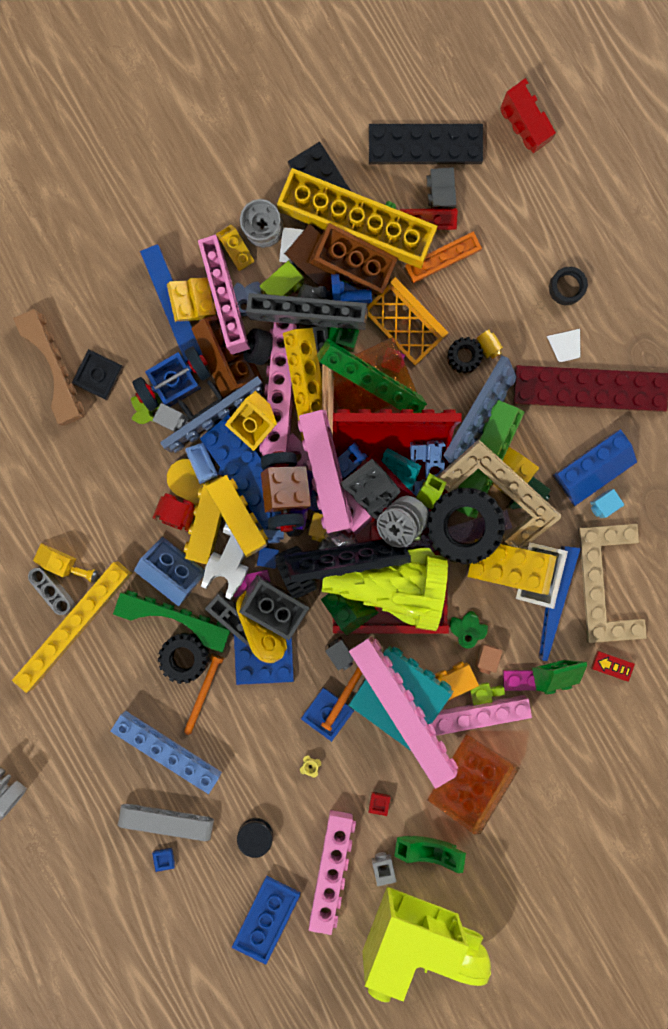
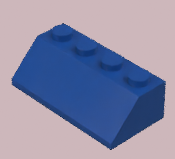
[553,429,637,506]

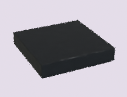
[72,349,124,400]

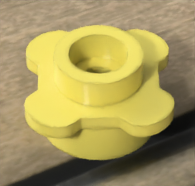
[300,756,321,778]

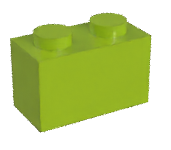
[260,261,304,296]

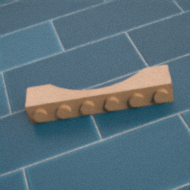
[13,309,84,426]

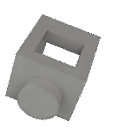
[372,852,396,886]

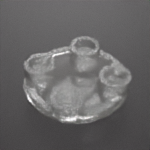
[324,529,358,546]

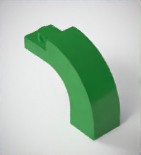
[394,836,466,874]

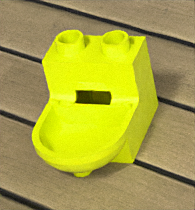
[362,886,491,1002]

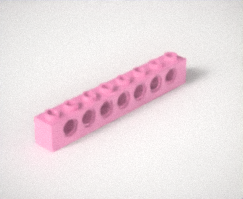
[259,322,300,456]

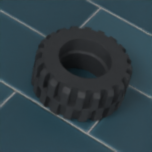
[427,488,505,564]

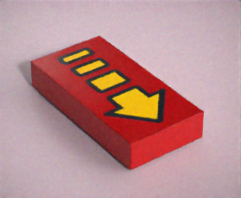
[591,651,635,682]

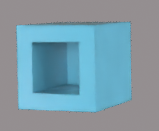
[590,489,624,518]

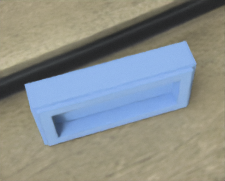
[185,443,218,484]

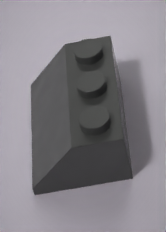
[239,575,309,641]

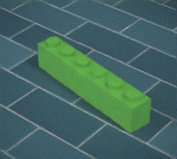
[457,400,525,518]

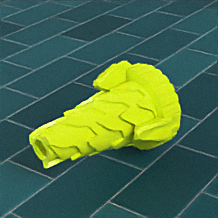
[321,548,448,631]

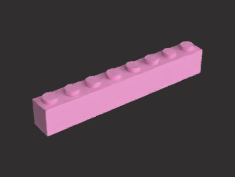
[349,636,458,789]

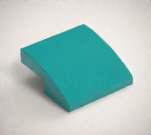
[381,448,421,491]

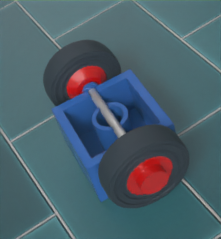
[132,346,211,411]

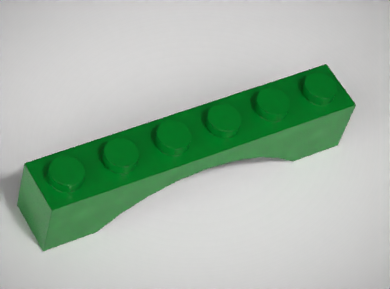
[113,589,231,652]

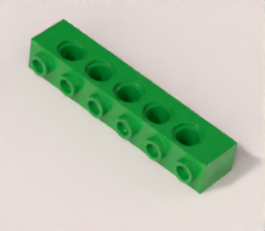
[317,339,427,413]

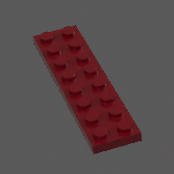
[513,365,668,412]

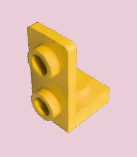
[215,225,254,271]

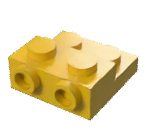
[167,277,217,322]

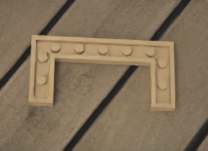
[437,439,561,549]
[578,524,647,643]

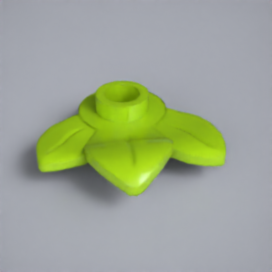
[131,387,162,424]

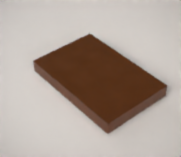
[284,224,340,291]

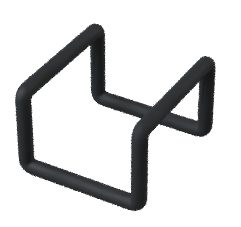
[178,380,223,421]

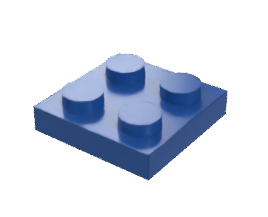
[301,687,354,742]

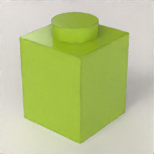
[416,473,447,509]

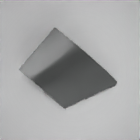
[341,459,401,520]

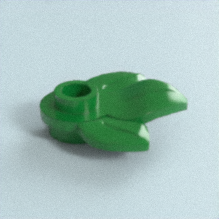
[450,611,488,649]

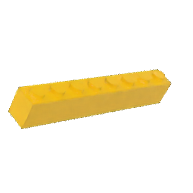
[12,561,133,693]

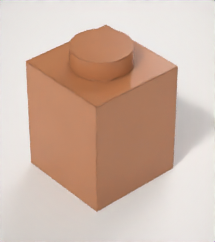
[475,643,503,674]

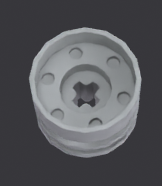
[240,199,284,248]
[377,496,429,548]
[0,768,27,821]

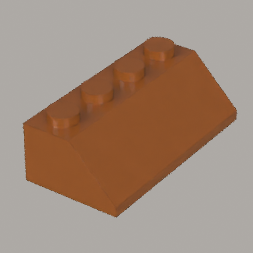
[308,223,398,296]
[191,315,263,398]

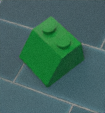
[532,659,587,695]

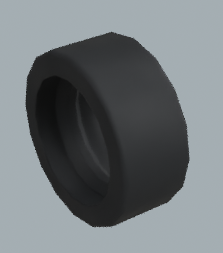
[549,266,588,306]

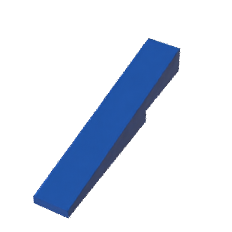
[140,244,203,362]
[539,546,581,661]

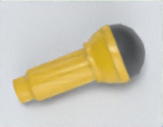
[70,567,99,583]

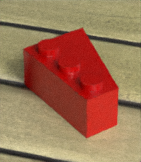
[500,78,556,154]

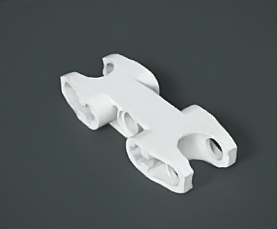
[201,521,266,600]

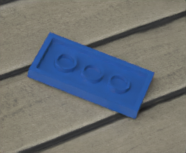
[232,875,301,965]

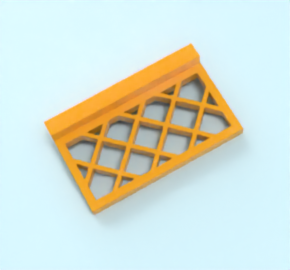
[367,277,449,366]

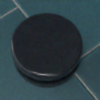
[237,818,273,858]

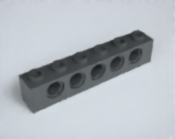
[246,293,368,330]

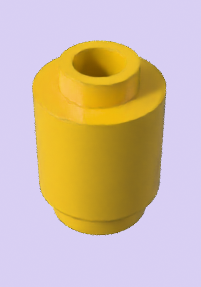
[477,330,503,360]

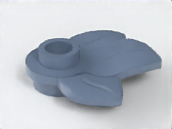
[233,281,261,316]

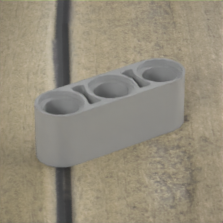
[28,567,75,615]

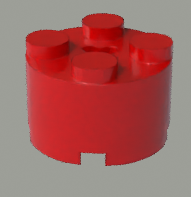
[152,493,195,532]

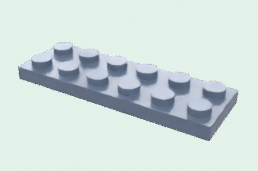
[444,356,516,464]
[160,376,265,453]

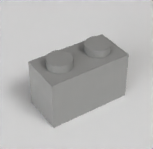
[152,403,190,432]

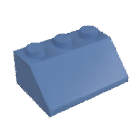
[134,537,205,606]

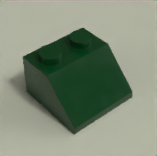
[321,593,379,636]

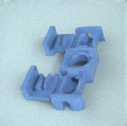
[410,440,446,500]

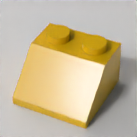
[225,391,277,451]

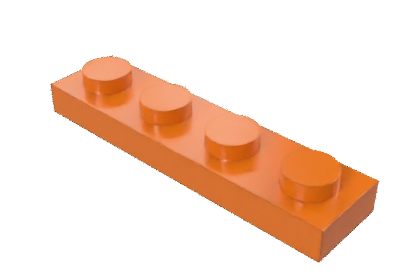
[405,231,482,284]

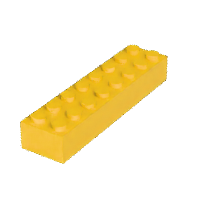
[277,168,437,269]

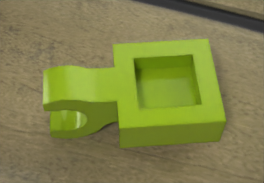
[470,682,505,706]

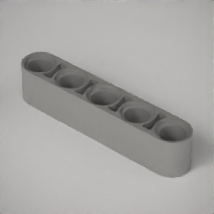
[118,804,214,841]

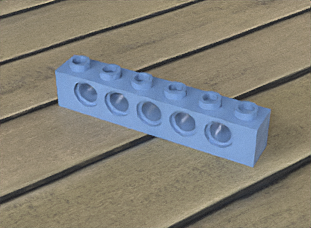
[110,711,222,794]

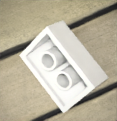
[516,542,568,609]

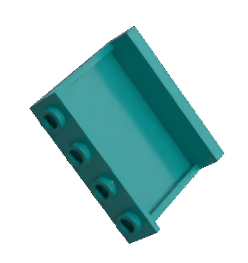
[348,646,454,751]

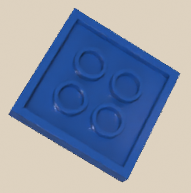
[234,635,294,685]

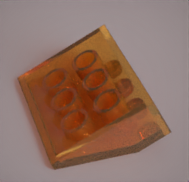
[334,337,417,413]
[427,734,520,835]

